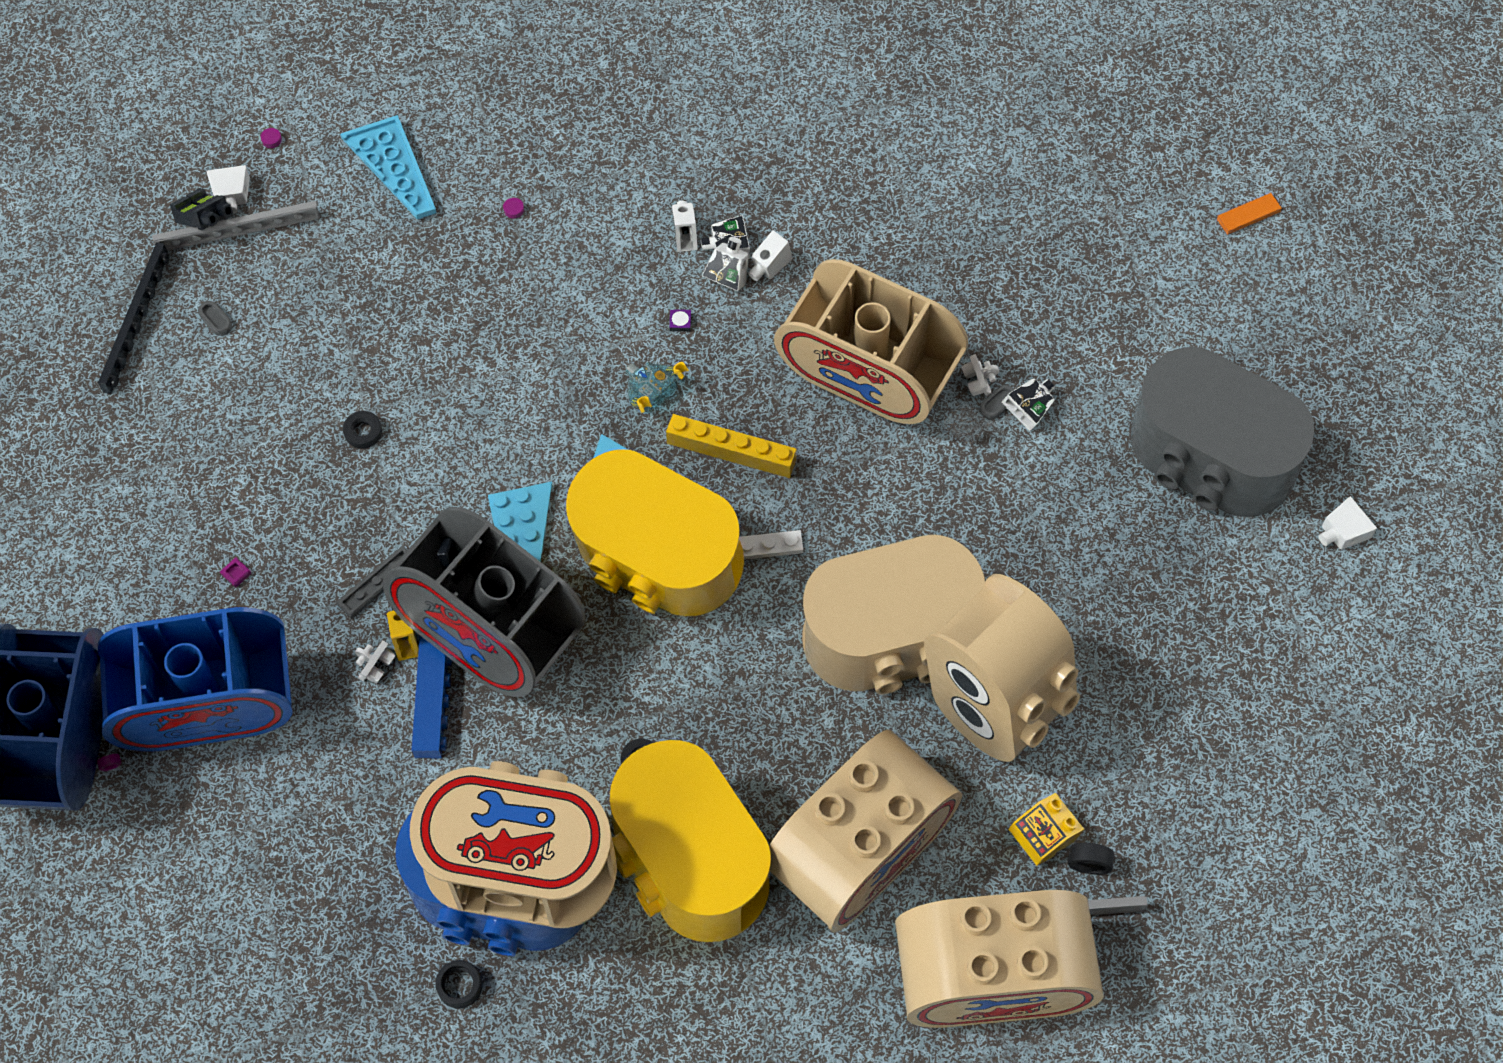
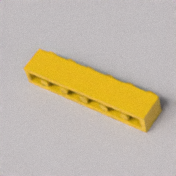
[666,414,797,478]

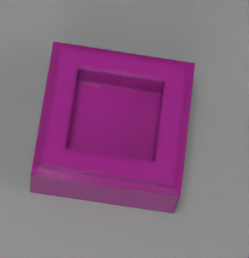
[220,557,252,588]

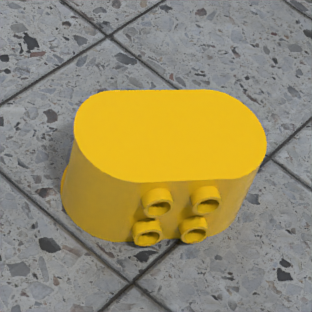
[566,449,744,616]
[610,740,771,942]

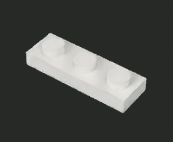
[739,530,803,560]

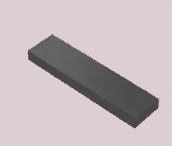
[336,545,407,619]

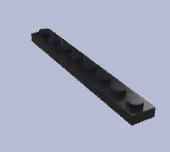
[98,242,170,394]

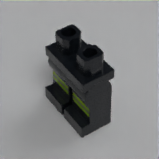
[170,188,233,230]

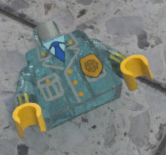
[625,362,689,414]

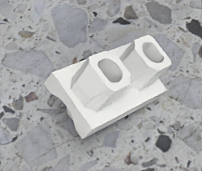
[961,354,999,396]
[355,640,396,684]

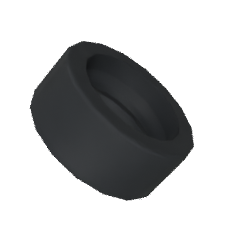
[1068,842,1114,875]
[435,960,482,1009]

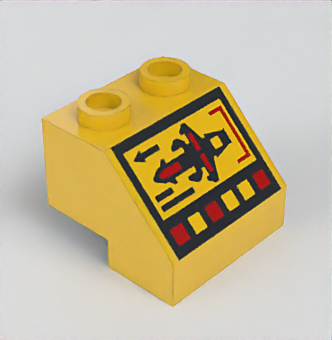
[1009,793,1084,866]

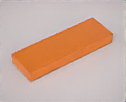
[1217,193,1282,235]

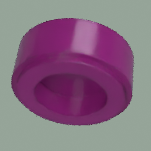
[260,128,282,148]
[503,198,524,219]
[97,754,122,771]

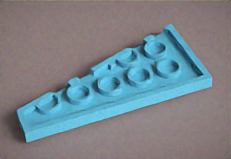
[340,115,437,219]
[488,481,552,562]

